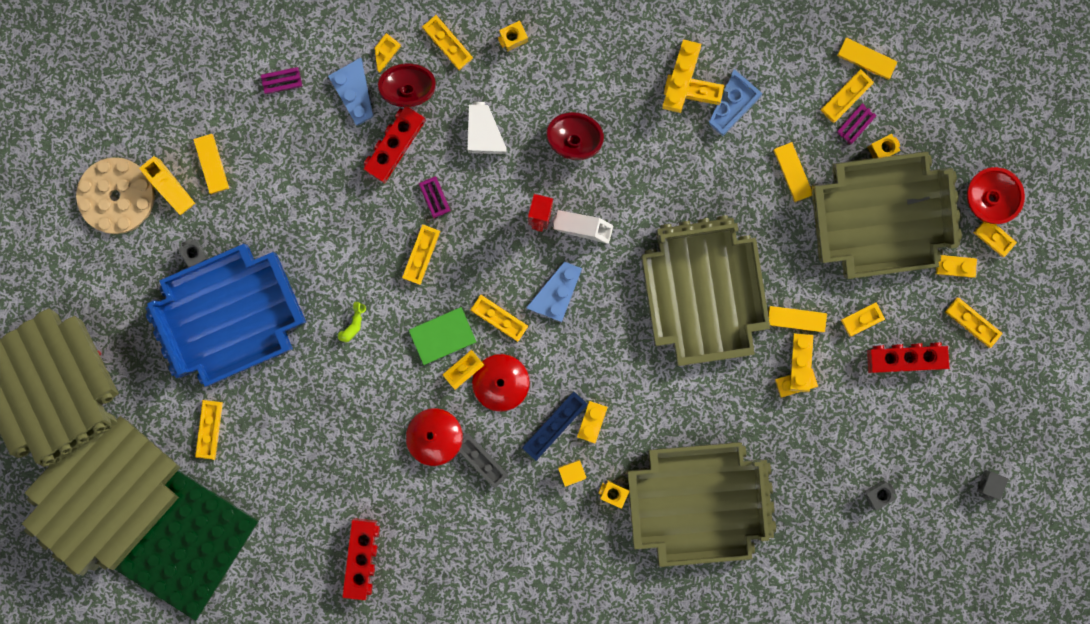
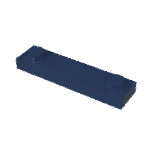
[522,391,588,461]

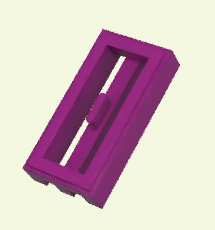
[261,67,303,95]
[836,103,877,145]
[418,176,451,219]

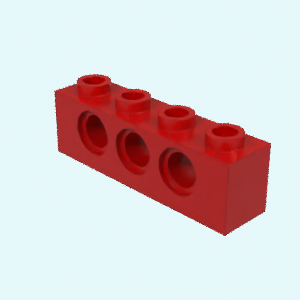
[363,107,426,184]
[528,194,553,232]
[867,342,950,373]
[342,518,380,600]

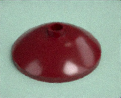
[378,63,436,107]
[546,112,604,160]

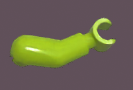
[338,301,366,343]

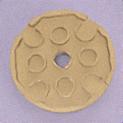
[76,158,155,234]

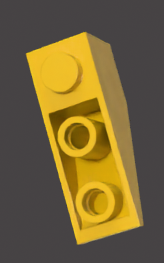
[139,156,196,215]

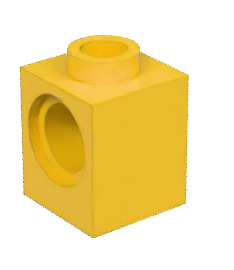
[498,21,528,51]
[867,134,901,158]
[598,480,629,509]

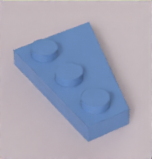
[328,58,373,126]
[709,69,762,136]
[526,262,582,322]

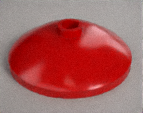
[967,167,1025,224]
[472,354,530,412]
[406,408,463,466]

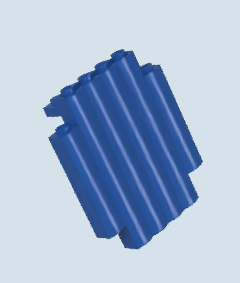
[146,244,306,387]

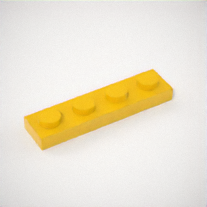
[663,39,701,113]

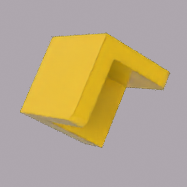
[558,459,586,487]

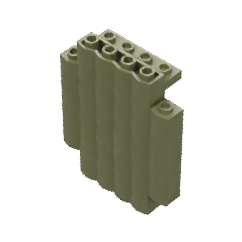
[811,151,962,279]
[641,215,770,366]
[0,308,119,467]
[22,416,180,576]
[627,442,776,567]

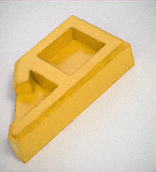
[374,33,401,73]

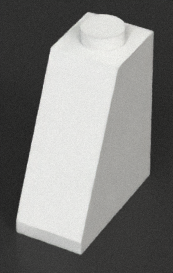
[468,102,507,154]
[553,210,613,244]

